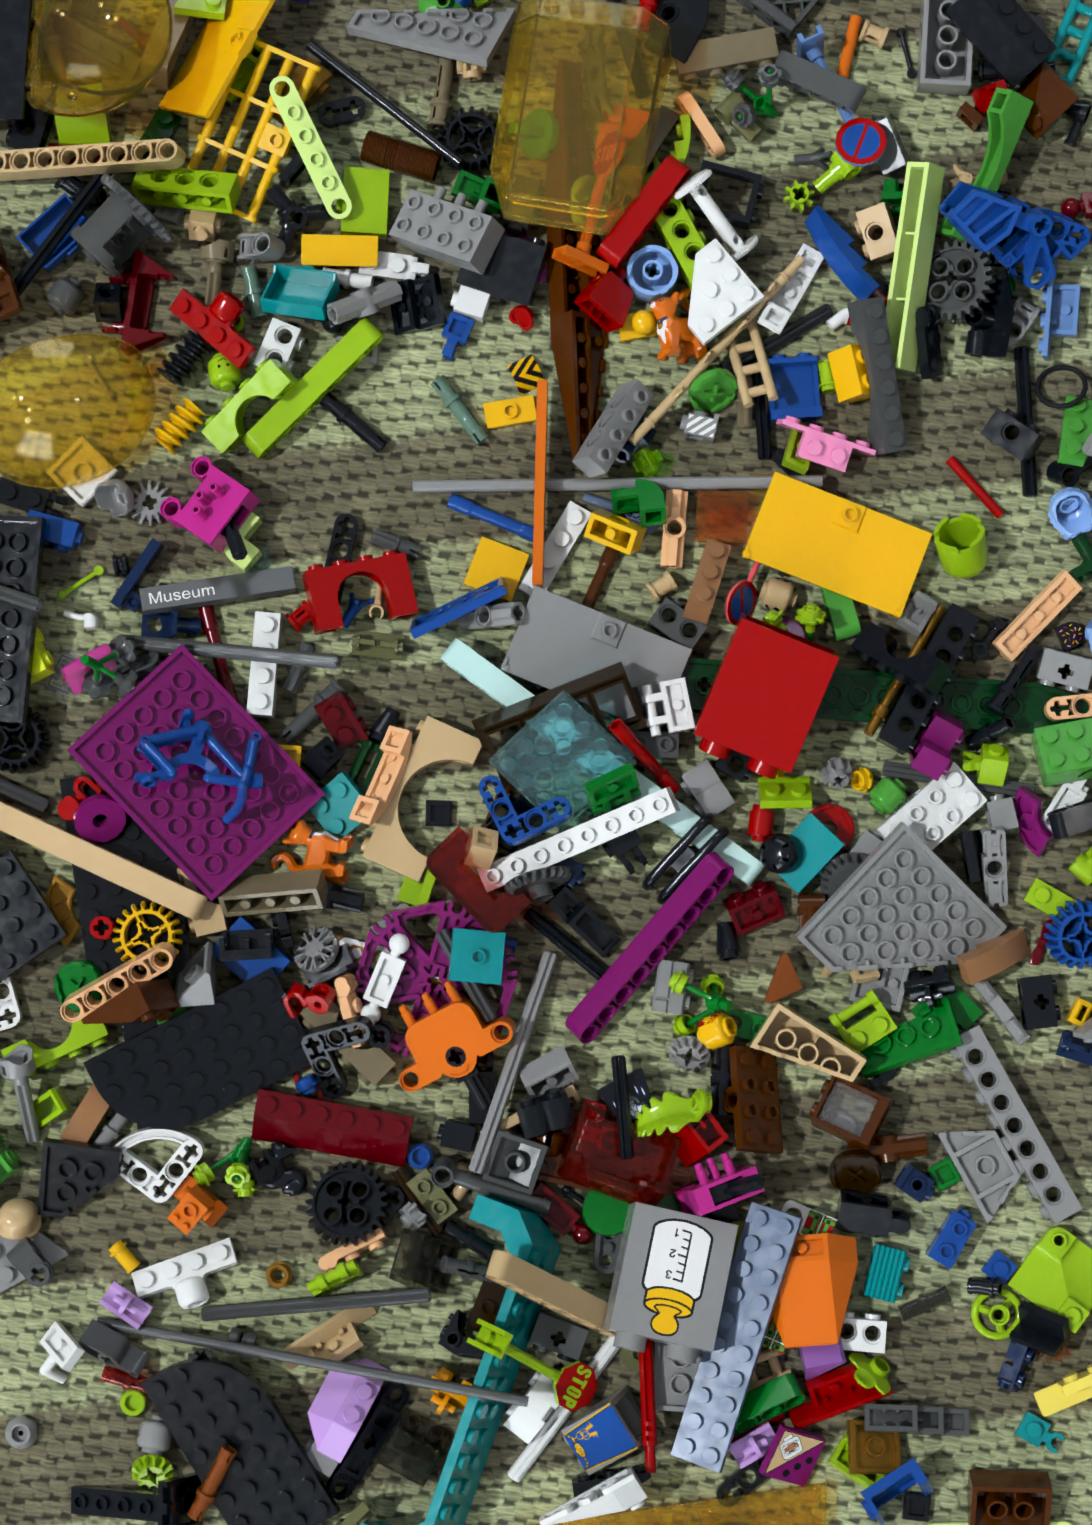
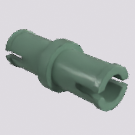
[241,266,268,320]

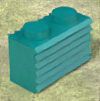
[862,1242,910,1303]

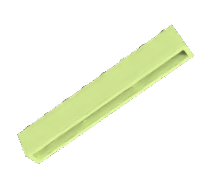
[886,162,945,372]

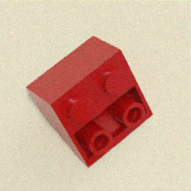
[661,1112,729,1168]

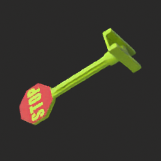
[466,1318,597,1412]

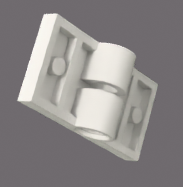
[876,762,988,850]

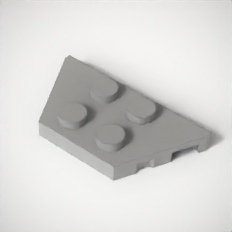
[937,1130,1021,1223]
[0,1231,70,1293]

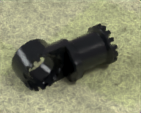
[54,176,107,210]

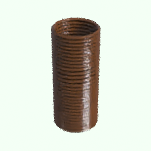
[360,130,442,184]

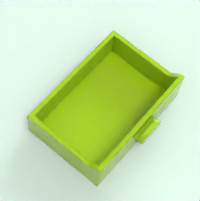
[336,166,390,238]

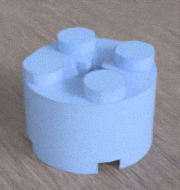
[626,245,678,302]

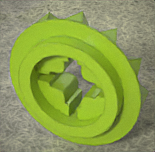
[131,1454,174,1489]

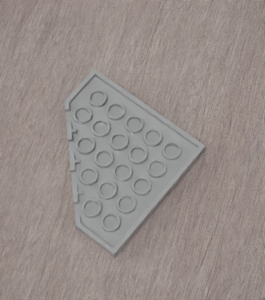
[794,822,1007,972]

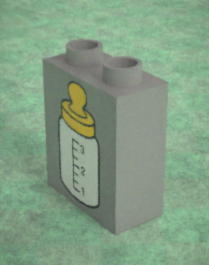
[602,1202,738,1364]

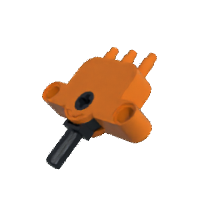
[399,980,516,1110]

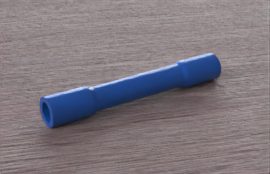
[447,493,547,543]

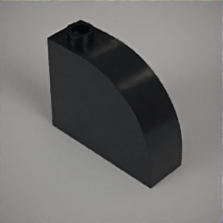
[456,236,550,306]

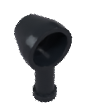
[1064,99,1092,148]

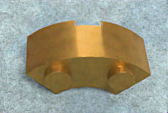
[272,56,333,126]

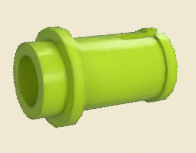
[817,360,836,394]

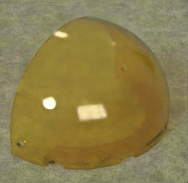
[25,0,173,118]

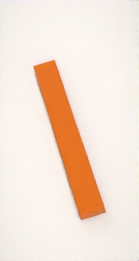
[532,380,549,588]

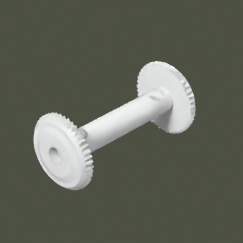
[674,169,759,261]

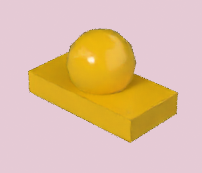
[618,310,658,343]

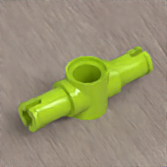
[813,151,863,194]

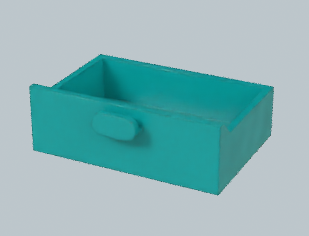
[260,264,340,321]
[775,813,847,894]

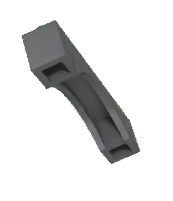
[847,296,908,455]

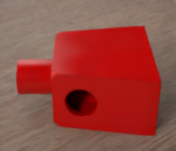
[574,268,634,333]

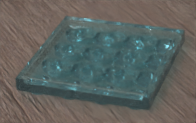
[489,690,637,832]

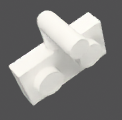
[40,1321,85,1384]

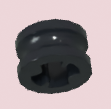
[112,553,130,577]

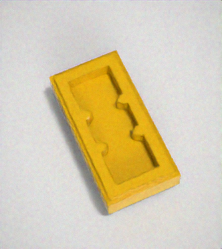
[483,395,536,430]

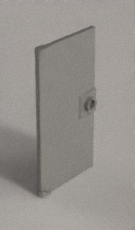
[500,585,692,729]

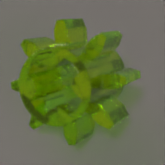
[632,446,663,477]

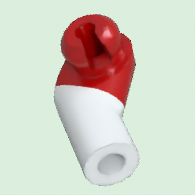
[826,308,851,331]

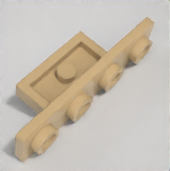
[281,1307,376,1374]

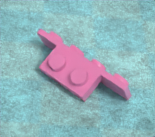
[776,416,877,472]

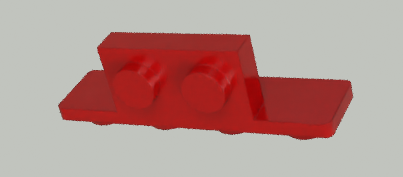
[788,1364,893,1429]

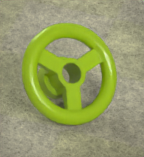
[971,1288,1021,1340]

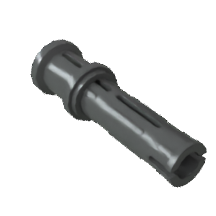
[279,678,348,745]

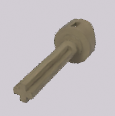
[199,239,235,307]

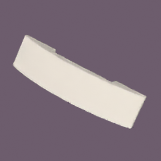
[757,243,824,335]

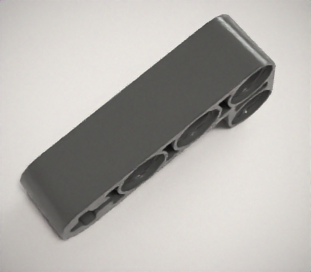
[774,50,867,114]

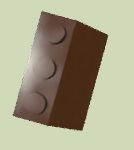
[967,1470,1052,1525]

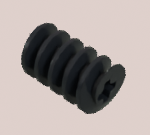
[156,330,211,387]

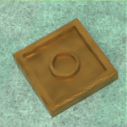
[847,1420,902,1474]

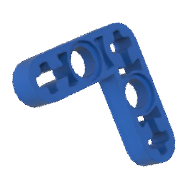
[479,776,572,846]

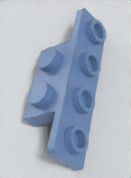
[1038,257,1082,361]

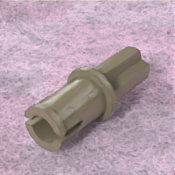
[735,377,755,429]

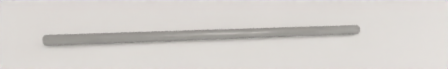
[412,475,823,493]

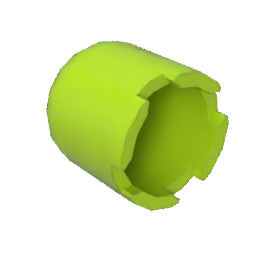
[934,513,988,579]

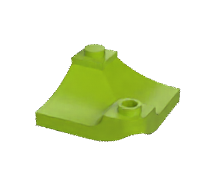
[1007,1226,1092,1334]

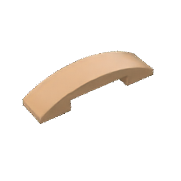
[349,725,412,826]

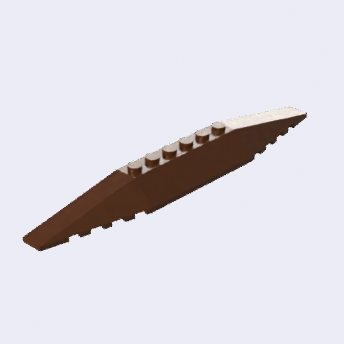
[545,60,608,459]

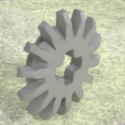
[132,480,172,526]

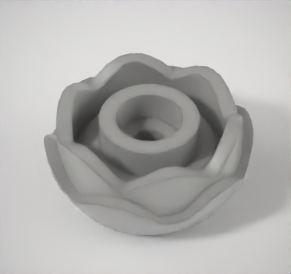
[5,1416,38,1449]

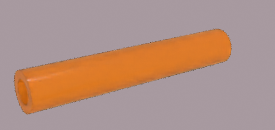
[836,15,863,79]

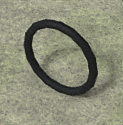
[1035,364,1088,409]

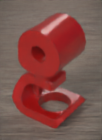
[57,776,105,821]
[283,982,336,1018]

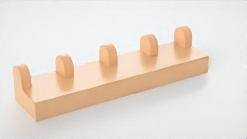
[992,570,1083,661]

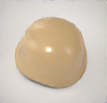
[0,1198,42,1240]

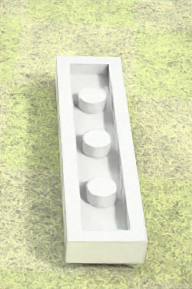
[518,501,591,596]

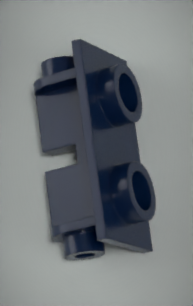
[1056,1030,1092,1066]
[997,1340,1036,1392]

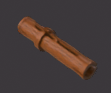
[187,1444,237,1522]

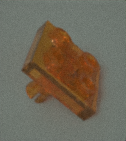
[694,490,749,545]

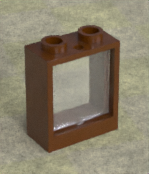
[809,1076,891,1152]

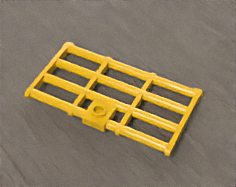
[187,39,322,224]

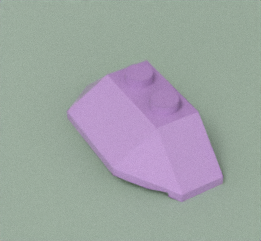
[307,1357,388,1463]

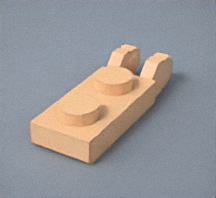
[334,972,369,1048]
[317,1228,388,1272]

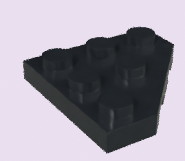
[38,1138,122,1218]

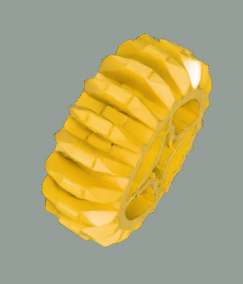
[112,901,183,971]

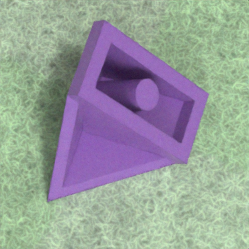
[799,1337,846,1380]

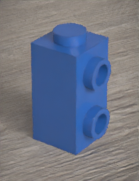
[27,509,85,553]
[925,1208,977,1269]

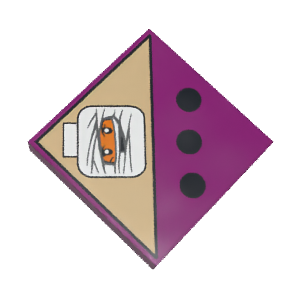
[759,1424,826,1487]

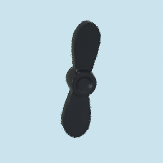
[856,1069,897,1099]

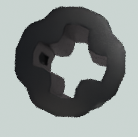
[368,1020,394,1048]

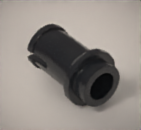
[967,1277,1002,1299]

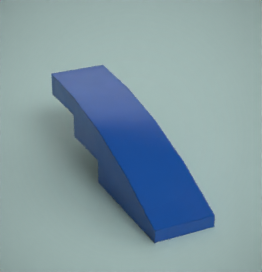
[804,205,880,300]

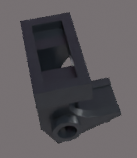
[438,1309,484,1360]

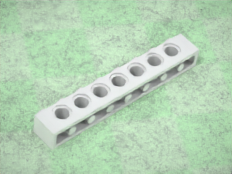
[477,787,680,892]

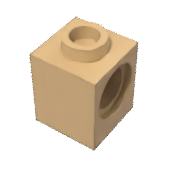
[464,826,499,870]

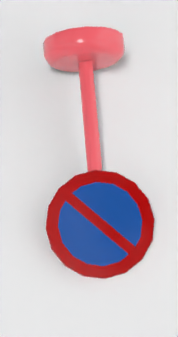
[725,562,761,625]

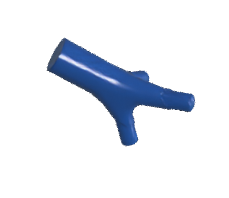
[342,593,374,629]

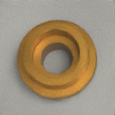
[266,1261,292,1288]

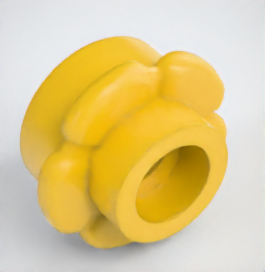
[850,767,874,792]

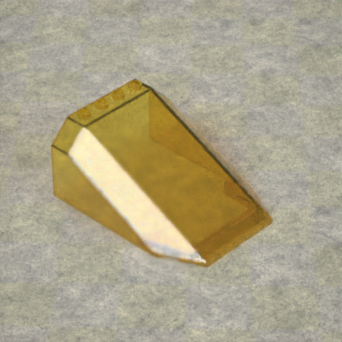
[490,0,671,235]

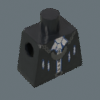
[597,1067,651,1126]

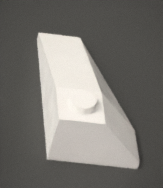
[539,1465,648,1525]

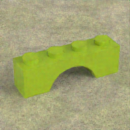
[201,359,298,454]
[1,1020,112,1079]

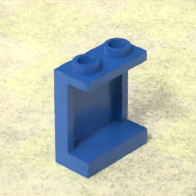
[768,353,823,424]
[860,1458,934,1525]

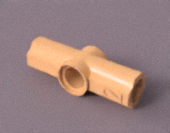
[660,489,688,569]

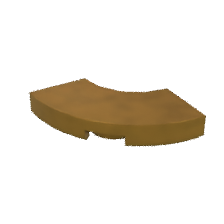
[46,875,81,947]

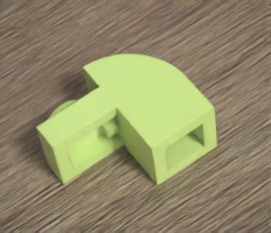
[224,512,263,573]

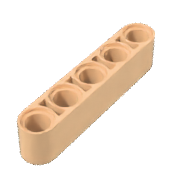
[60,942,176,1023]

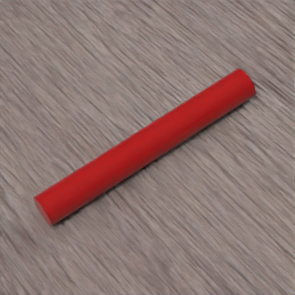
[946,456,1004,519]

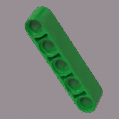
[733,1373,806,1437]

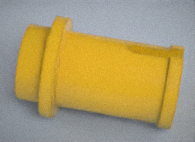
[108,1240,140,1274]

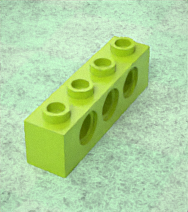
[131,168,241,214]

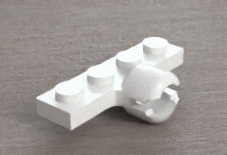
[131,1237,239,1309]

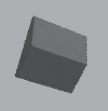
[482,1129,548,1195]

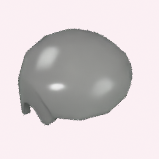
[95,479,134,517]

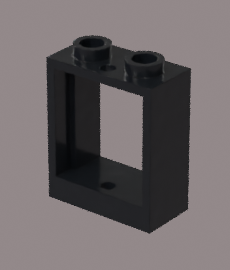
[690,160,765,230]

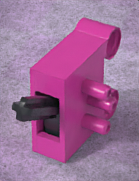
[160,456,261,560]

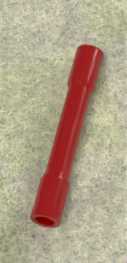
[609,718,680,794]

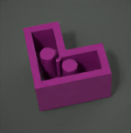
[909,707,965,781]

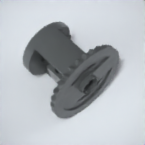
[70,173,174,277]

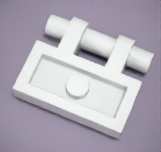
[641,677,695,737]

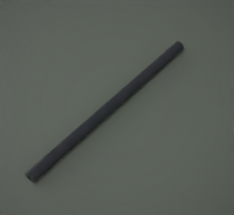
[306,41,464,168]

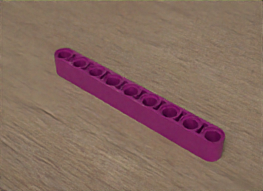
[565,852,734,1044]

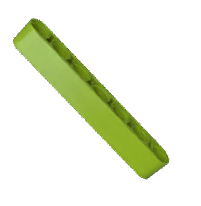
[241,317,384,459]

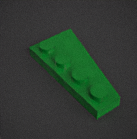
[860,995,963,1079]

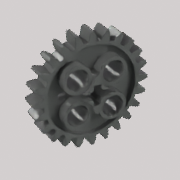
[925,240,996,323]

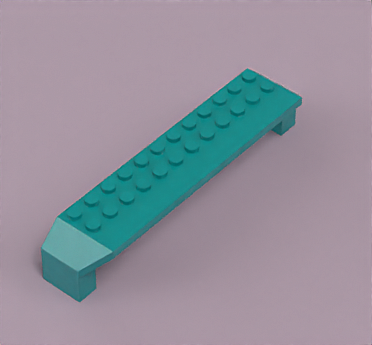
[360,1194,561,1525]

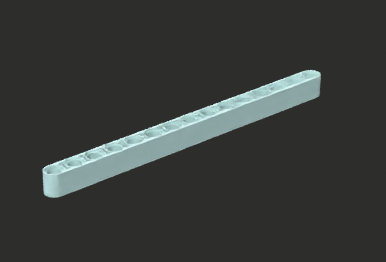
[440,638,764,887]

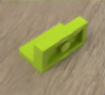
[398,853,442,906]

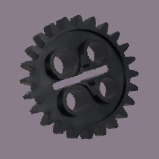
[305,1161,390,1247]

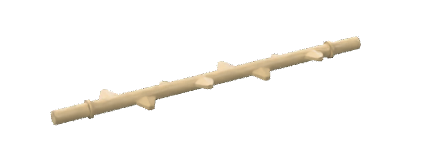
[628,255,806,446]

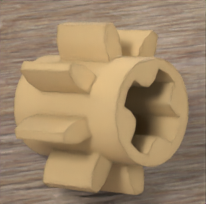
[456,60,487,81]

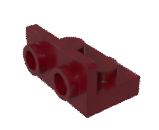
[314,691,369,750]
[723,881,786,936]

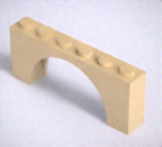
[360,716,482,883]

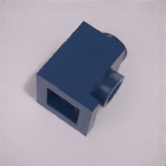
[893,1163,936,1203]

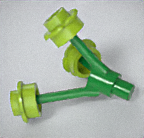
[668,970,734,1036]
[192,1137,258,1197]

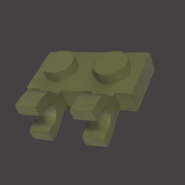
[335,1499,374,1525]

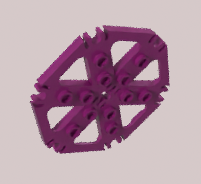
[355,899,519,1058]

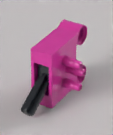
[675,1152,765,1216]

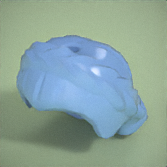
[1048,487,1092,540]

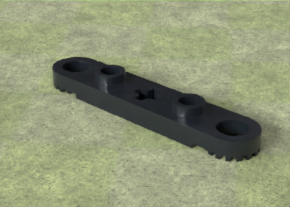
[327,1382,410,1500]

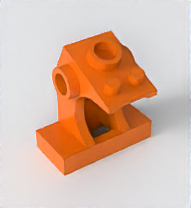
[167,1174,229,1235]

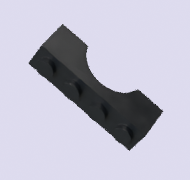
[851,621,953,697]

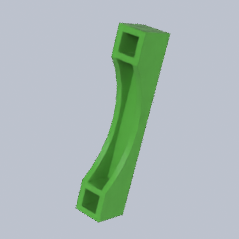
[937,87,1034,244]

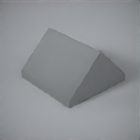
[175,941,217,1007]

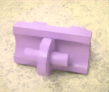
[99,1281,153,1330]
[729,1422,775,1469]

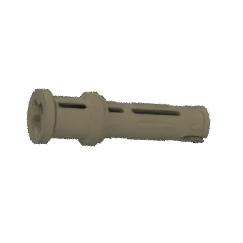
[427,56,455,131]

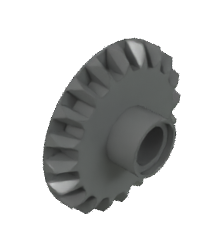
[820,852,868,901]
[504,866,571,903]

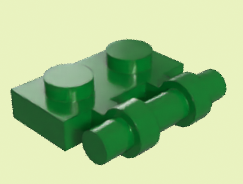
[583,763,641,816]

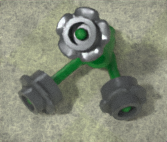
[722,64,782,129]

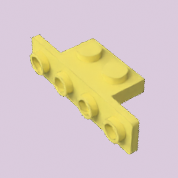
[1033,1364,1092,1417]

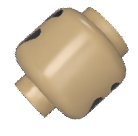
[758,577,798,613]

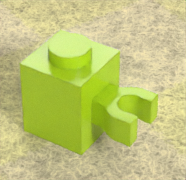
[961,743,1009,787]

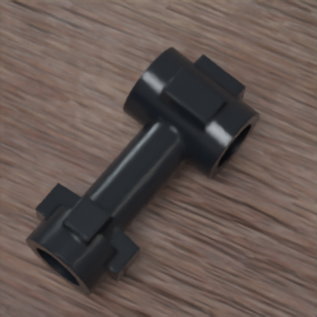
[969,617,1008,661]

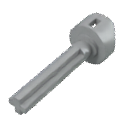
[0,1045,41,1143]

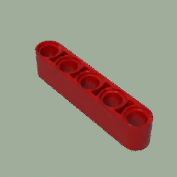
[596,155,691,269]

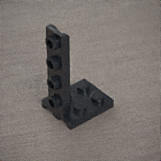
[71,1473,203,1525]

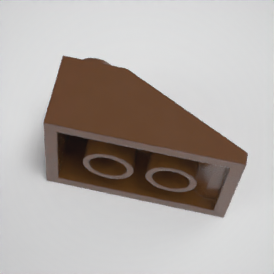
[81,979,180,1024]

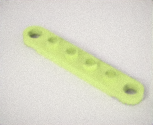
[269,76,353,220]

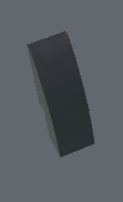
[544,885,621,958]

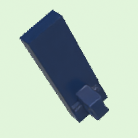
[110,538,164,613]

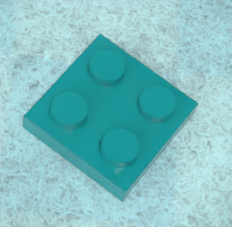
[309,771,365,838]

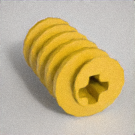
[153,397,206,455]

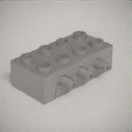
[389,186,505,275]

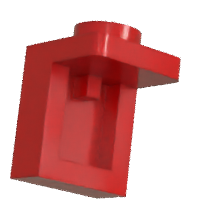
[971,79,1010,114]

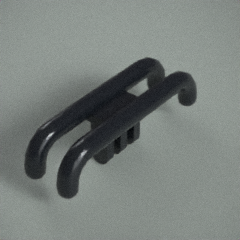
[642,813,730,905]

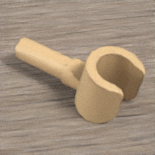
[369,584,385,619]

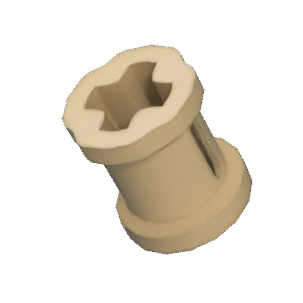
[858,19,890,50]
[645,571,679,604]

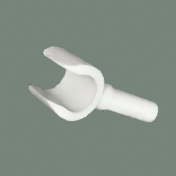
[63,610,99,629]

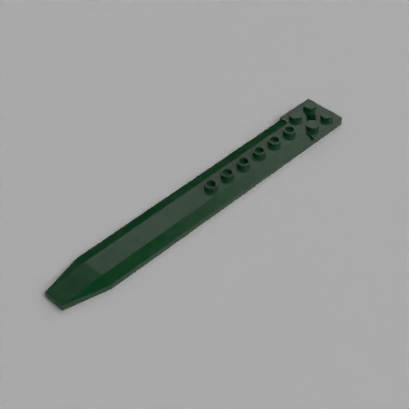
[681,658,1089,734]

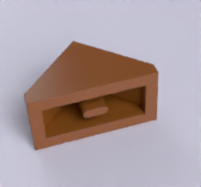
[763,953,803,1004]

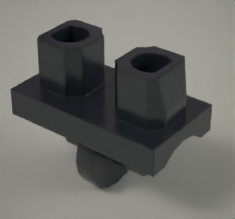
[904,965,957,1009]

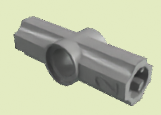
[326,280,403,325]
[457,602,527,630]

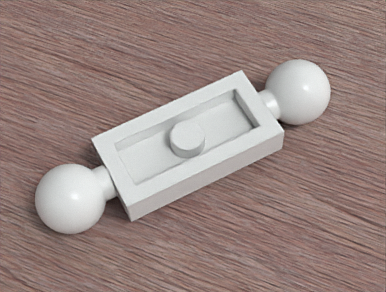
[360,933,410,1024]

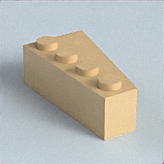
[750,1001,867,1082]

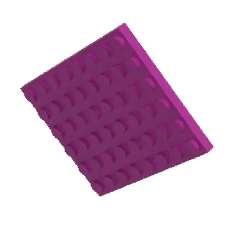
[67,644,325,902]

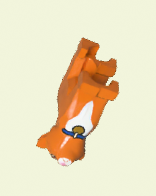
[650,287,708,364]
[270,819,354,885]

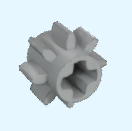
[820,757,853,789]

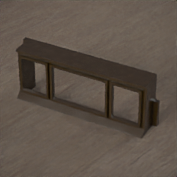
[472,662,647,784]

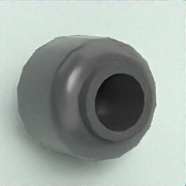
[46,277,85,316]

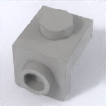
[896,591,939,637]

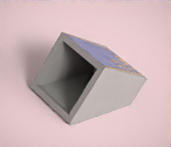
[561,1385,642,1475]

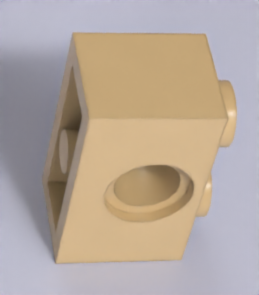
[854,202,897,264]

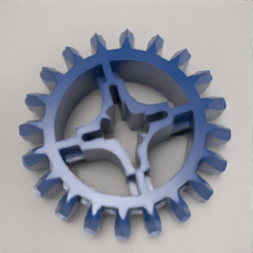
[1043,899,1092,969]

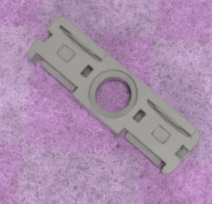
[980,826,1008,907]
[972,979,1031,1045]

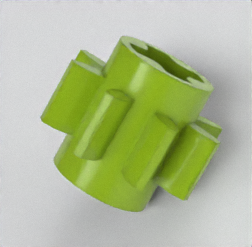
[783,180,815,213]

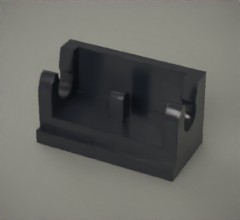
[219,928,276,961]

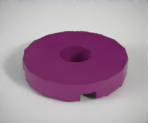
[73,794,126,843]

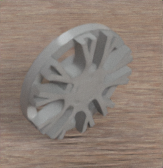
[293,927,339,973]

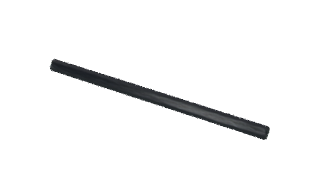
[14,154,124,297]

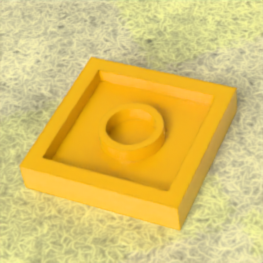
[463,536,530,602]

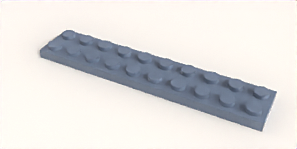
[670,1201,803,1473]

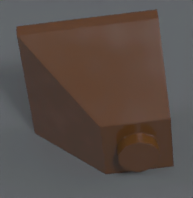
[1016,61,1080,140]

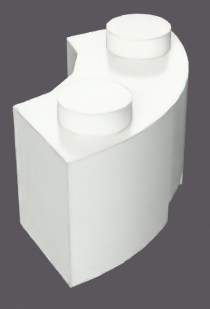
[503,1371,559,1444]

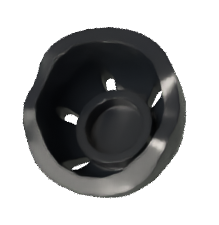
[759,833,803,874]

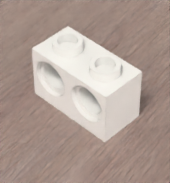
[253,318,305,373]
[840,1311,887,1353]

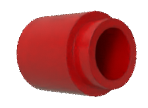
[747,804,775,842]

